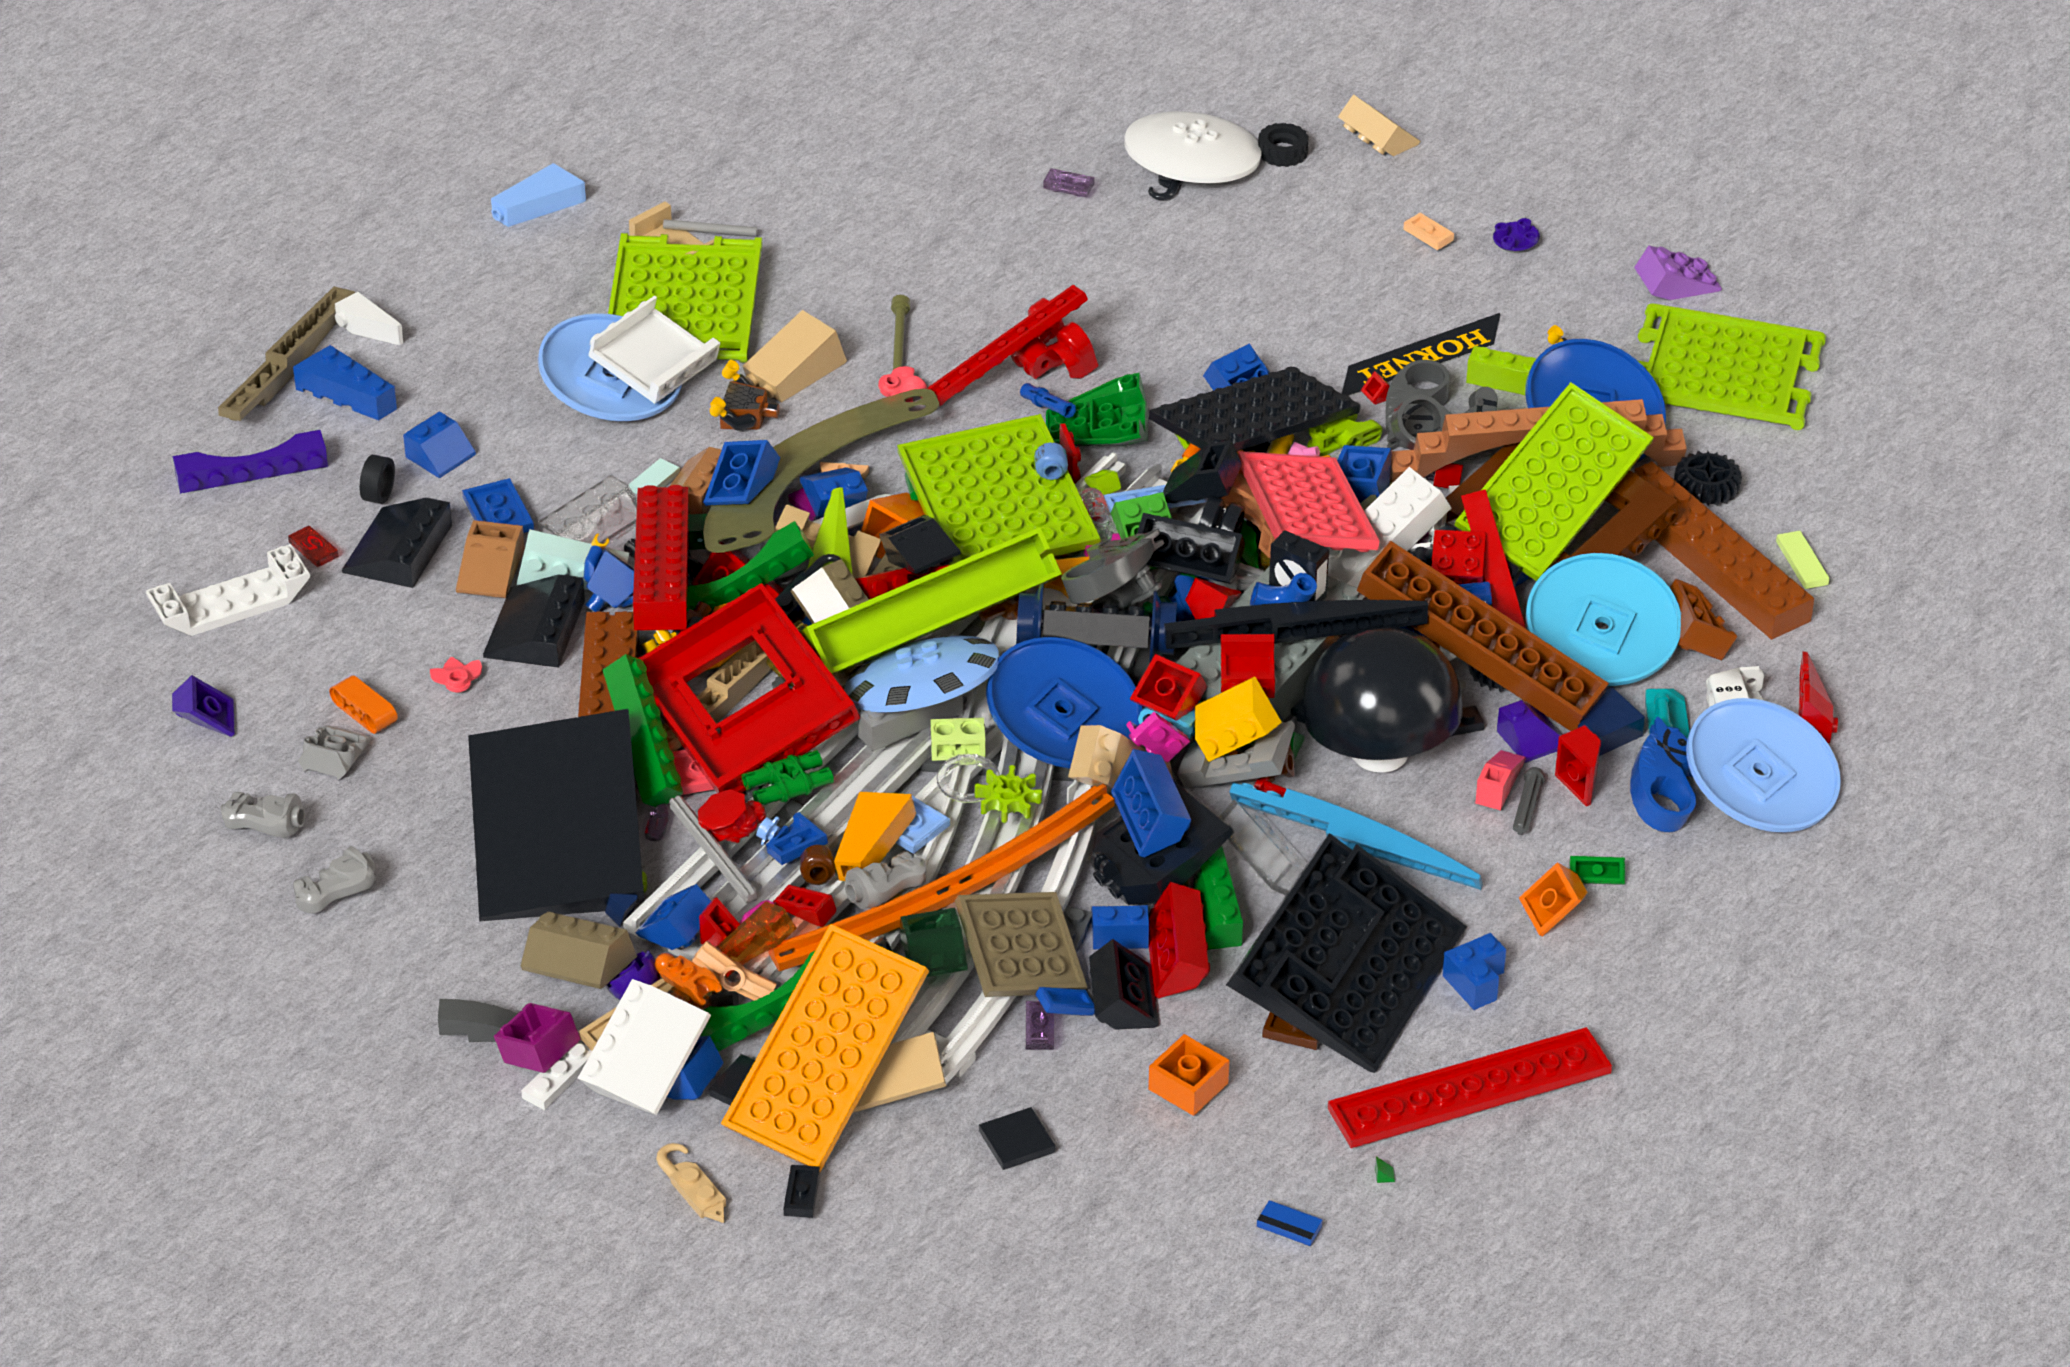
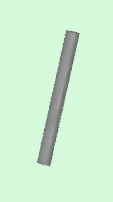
[663,219,757,237]

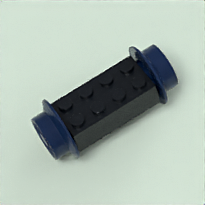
[1016,583,1177,664]

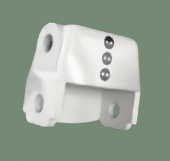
[1706,666,1764,707]

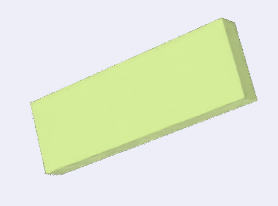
[1776,531,1829,589]

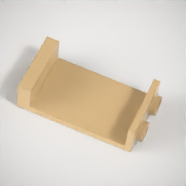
[629,201,714,255]

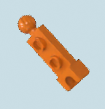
[655,953,722,1006]

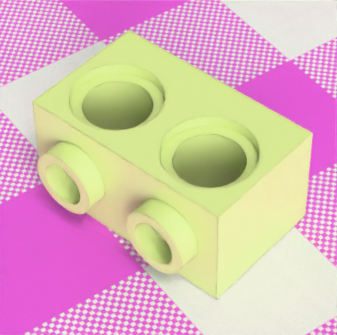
[930,718,985,761]

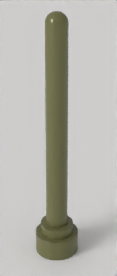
[891,295,910,370]

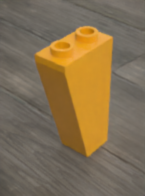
[834,792,916,881]

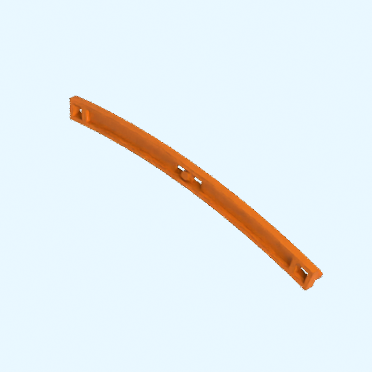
[768,784,1115,971]

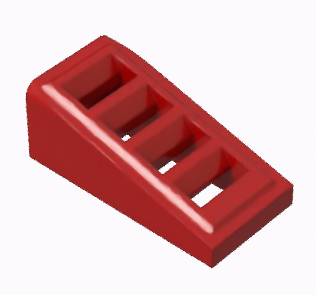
[773,884,837,927]

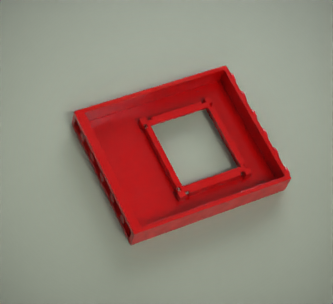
[637,583,860,793]

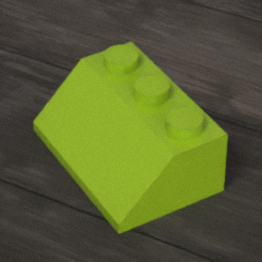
[1466,346,1536,395]

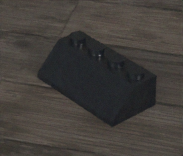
[1137,513,1245,584]

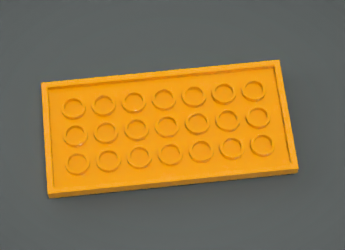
[721,924,929,1172]

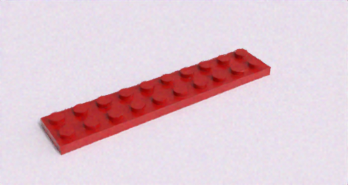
[1328,1027,1612,1148]

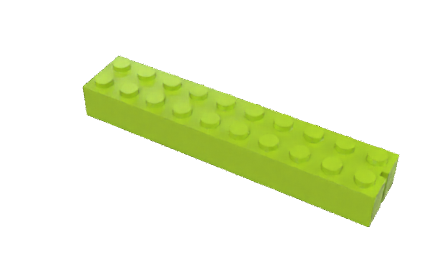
[801,527,1062,675]

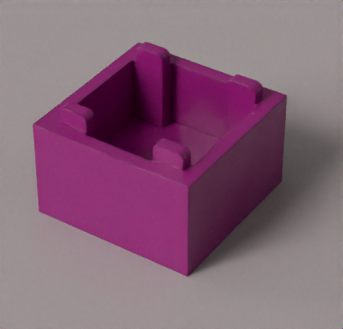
[494,1003,581,1073]

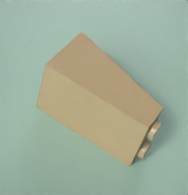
[742,310,847,403]

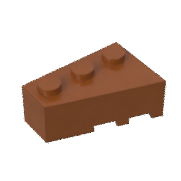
[1670,579,1738,661]

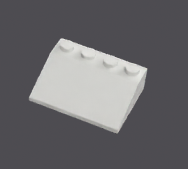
[578,979,711,1115]

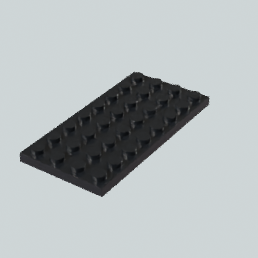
[1149,366,1361,451]

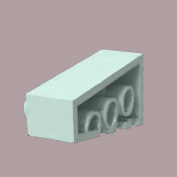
[516,529,629,590]

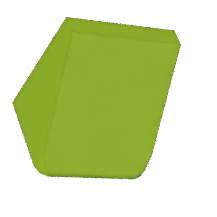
[1084,469,1121,497]

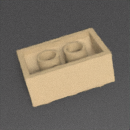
[1338,94,1421,156]

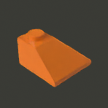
[1519,862,1588,937]

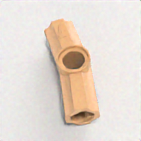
[692,941,777,1000]

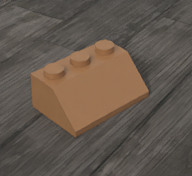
[670,447,721,514]

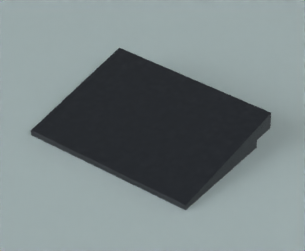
[468,709,644,921]
[1226,833,1467,1073]

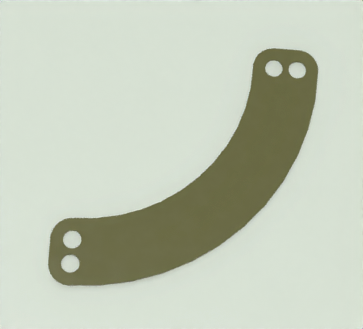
[703,389,939,553]

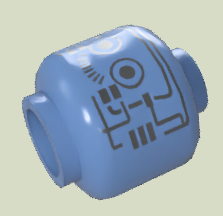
[1034,442,1068,480]

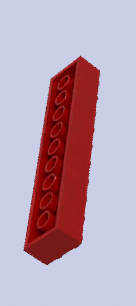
[633,485,689,630]

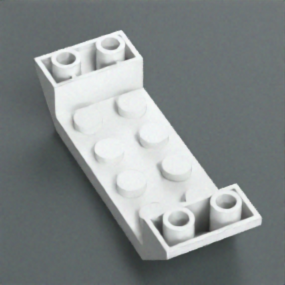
[146,544,310,636]

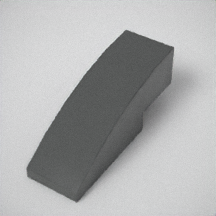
[438,999,518,1042]

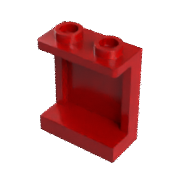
[1221,634,1275,698]

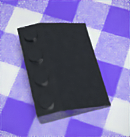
[342,497,452,588]
[483,574,585,668]

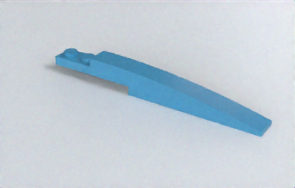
[1229,783,1483,890]

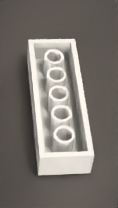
[1326,467,1451,588]

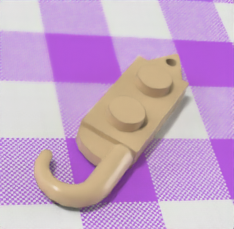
[656,1143,726,1223]

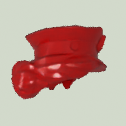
[698,789,766,843]

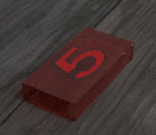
[288,525,339,567]

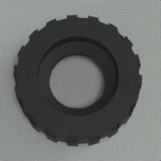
[1258,123,1309,167]

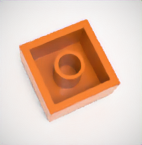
[1148,1034,1229,1116]

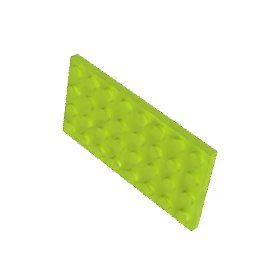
[1454,382,1654,581]

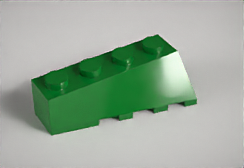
[1193,846,1243,950]

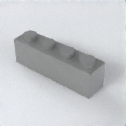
[858,694,963,751]

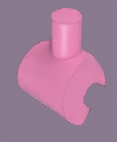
[1288,441,1320,456]

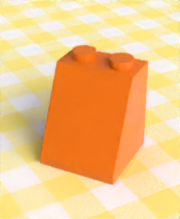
[861,492,925,559]

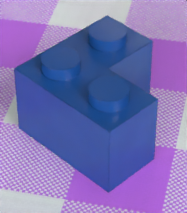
[1442,932,1506,1010]

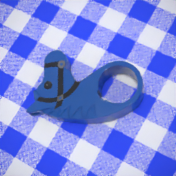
[1630,716,1696,832]

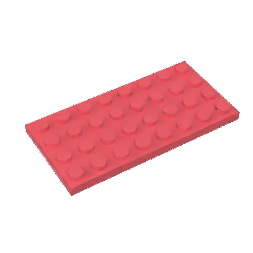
[1238,451,1379,552]

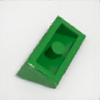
[1569,856,1625,885]

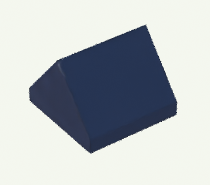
[605,893,637,927]

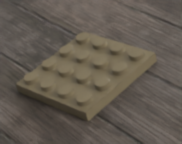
[955,892,1087,997]

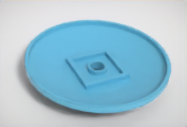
[1526,553,1681,686]

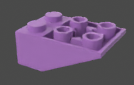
[1634,245,1722,300]

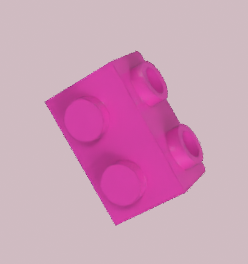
[1126,712,1190,763]

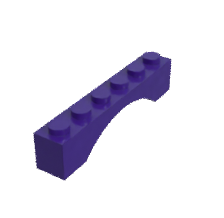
[172,430,328,494]

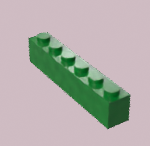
[603,654,683,809]

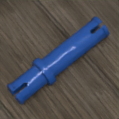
[1020,383,1076,418]

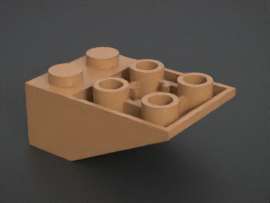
[456,520,525,598]

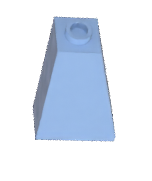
[491,163,586,227]

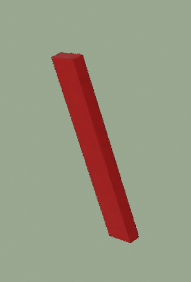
[1461,489,1526,629]

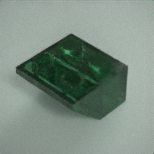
[900,908,968,977]

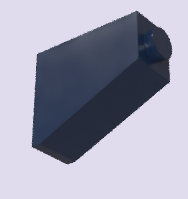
[1578,687,1645,756]

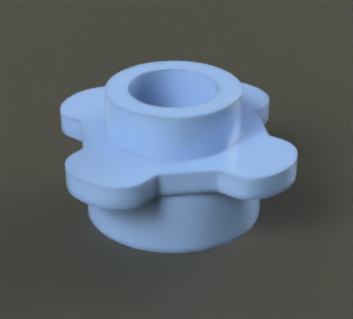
[756,816,780,846]

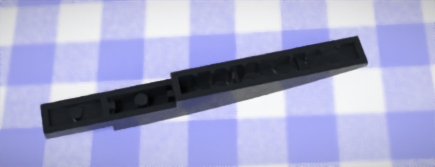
[1164,600,1428,650]

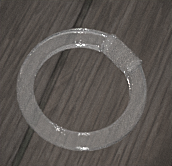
[937,754,1000,803]

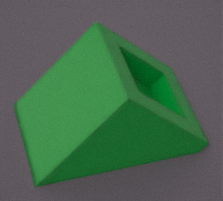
[1375,1156,1395,1183]

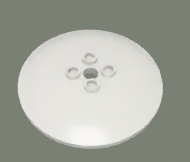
[1124,111,1261,183]

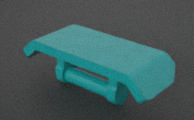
[1645,688,1689,739]

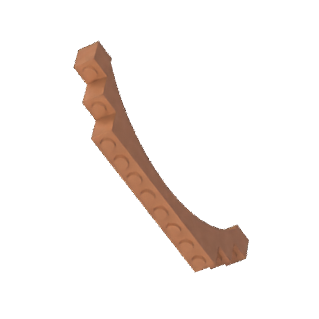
[1390,399,1687,482]

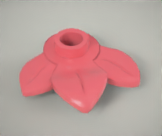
[878,366,927,402]
[430,657,482,693]

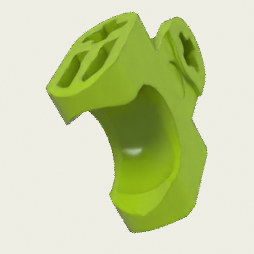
[1307,414,1383,456]

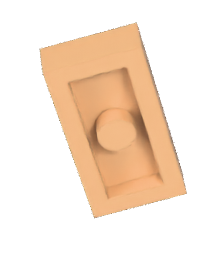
[1403,213,1454,250]

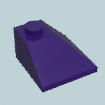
[172,675,235,737]
[1497,700,1562,763]

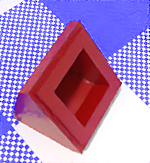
[1361,371,1390,405]

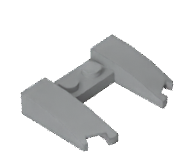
[1177,721,1295,788]

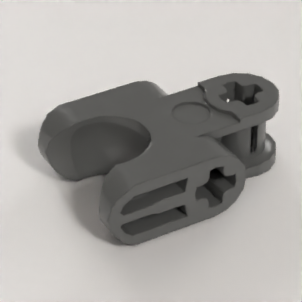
[1092,564,1163,610]

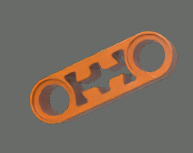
[329,675,398,734]

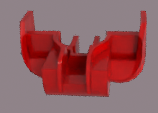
[1011,298,1099,379]

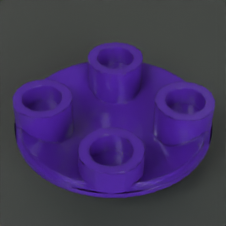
[1493,218,1540,251]

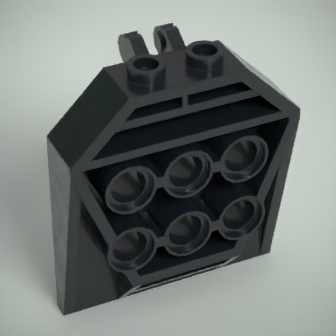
[1090,778,1234,905]

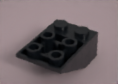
[1163,441,1242,503]
[879,515,961,575]

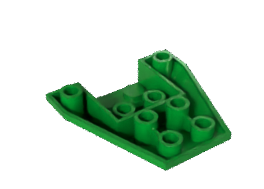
[1046,373,1148,446]

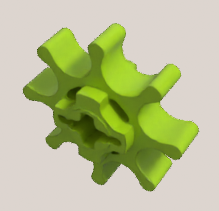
[975,765,1042,823]

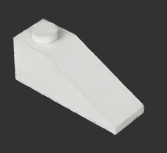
[335,292,403,345]

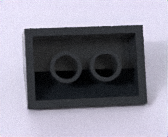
[1089,939,1159,1030]

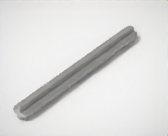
[669,795,757,903]

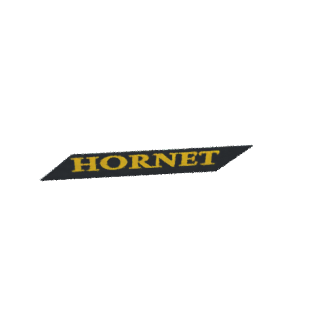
[1341,313,1500,396]

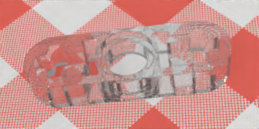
[1081,488,1118,542]

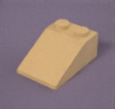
[1068,725,1145,794]

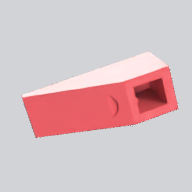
[1475,750,1526,810]

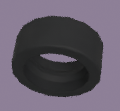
[359,454,395,504]

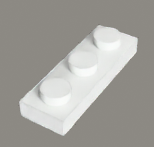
[521,1042,592,1110]

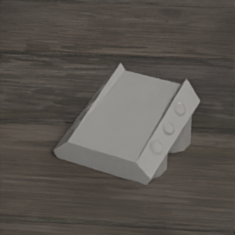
[298,725,371,781]

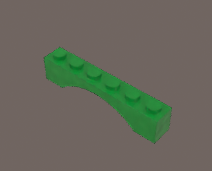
[687,521,814,615]
[700,950,816,1052]

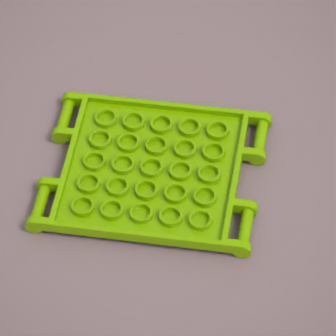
[608,233,763,363]
[1637,303,1826,430]

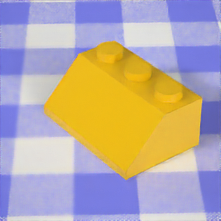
[1195,676,1282,762]

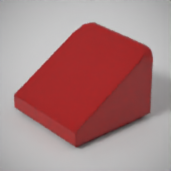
[1433,463,1463,488]

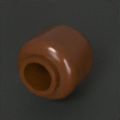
[800,844,836,886]

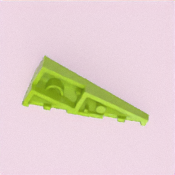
[807,487,852,574]

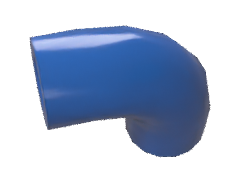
[1250,573,1317,606]

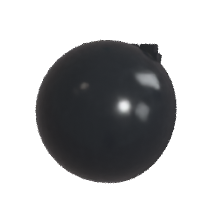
[1291,626,1463,760]

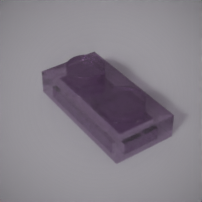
[1043,168,1094,198]
[1026,1001,1054,1050]

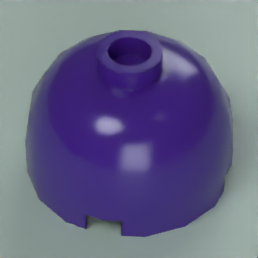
[606,950,660,1000]

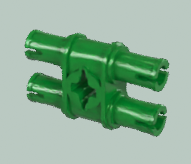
[742,750,834,806]

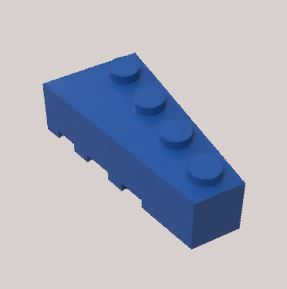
[293,345,397,421]

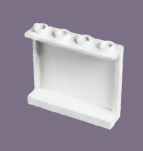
[588,296,720,404]

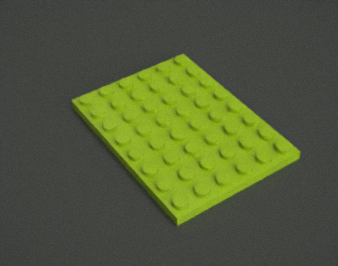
[897,414,1101,565]

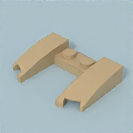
[775,504,881,578]

